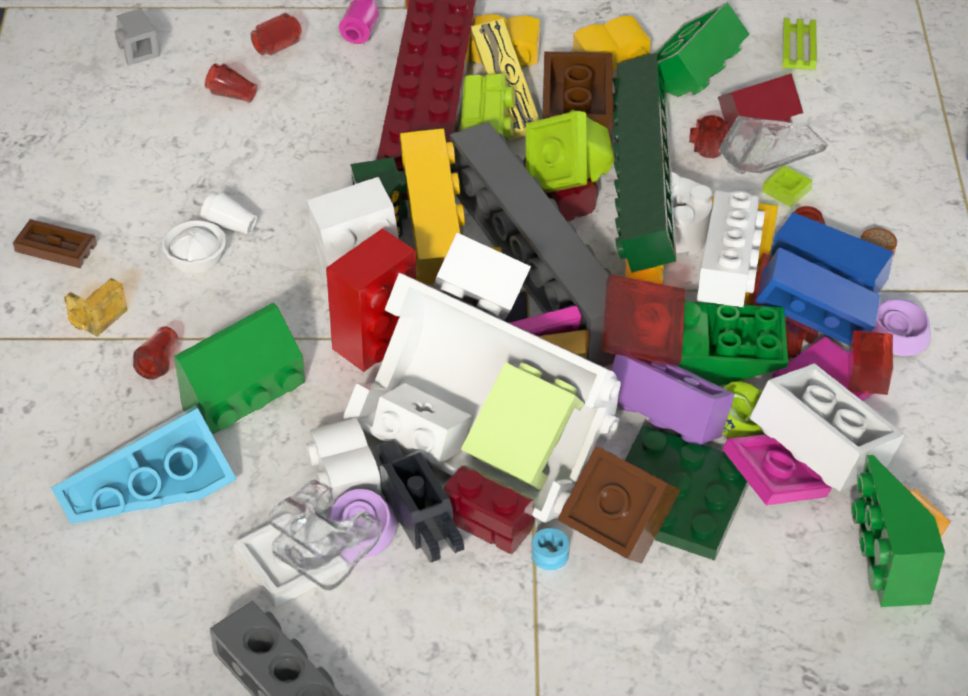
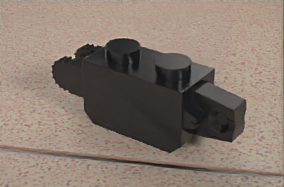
[378,440,465,563]

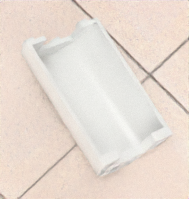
[342,273,621,522]

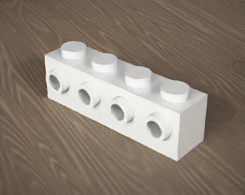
[697,190,765,307]

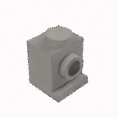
[114,8,159,66]

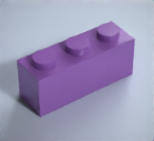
[611,347,735,445]

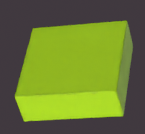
[762,165,813,207]

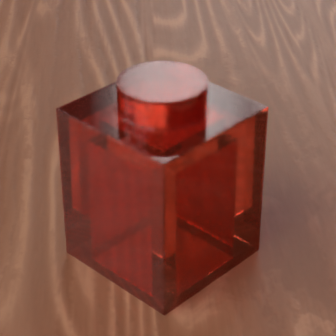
[848,331,893,395]

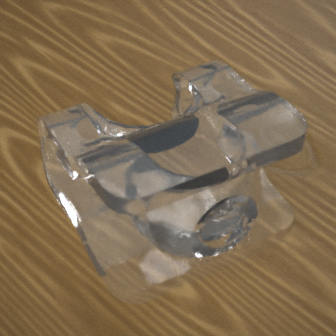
[269,479,382,590]

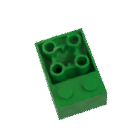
[665,300,788,386]
[851,455,945,607]

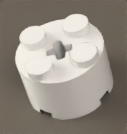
[671,172,712,258]

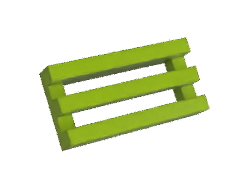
[782,18,817,70]

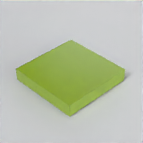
[526,111,587,193]

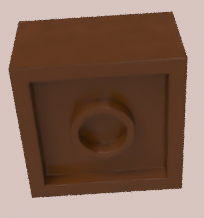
[557,446,681,563]

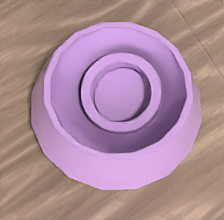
[868,299,931,356]
[325,489,397,558]

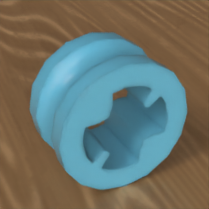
[532,528,569,570]

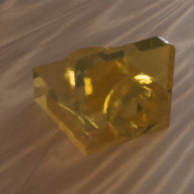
[64,278,128,337]

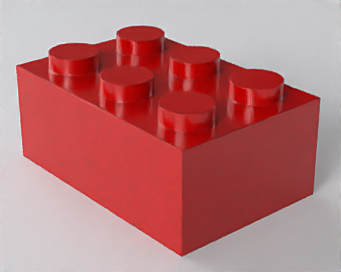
[326,228,416,372]

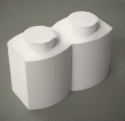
[305,418,381,503]

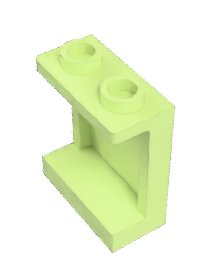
[461,362,584,491]

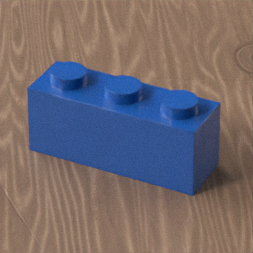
[770,212,894,294]
[755,247,881,349]

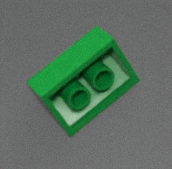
[655,2,750,97]
[174,302,305,435]

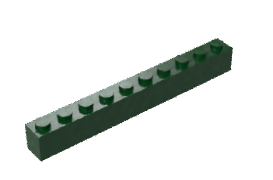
[613,53,677,273]

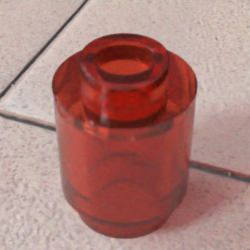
[250,12,302,55]

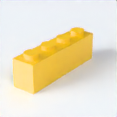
[400,128,467,278]

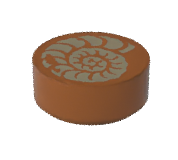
[860,228,897,257]

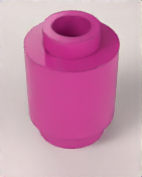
[339,0,379,44]

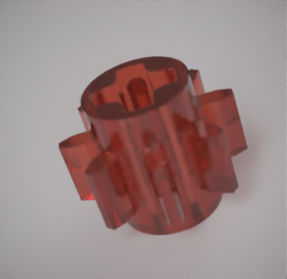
[689,115,734,158]

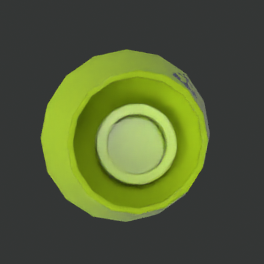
[722,381,766,438]

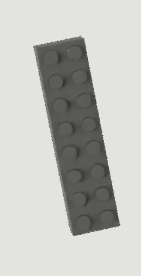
[450,122,634,367]

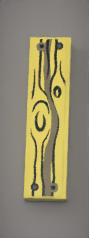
[471,18,540,141]

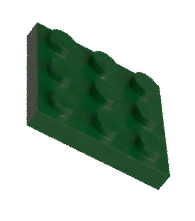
[625,425,749,561]

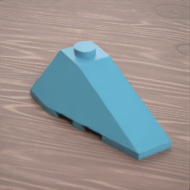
[51,405,237,524]

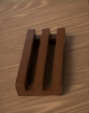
[13,219,97,268]

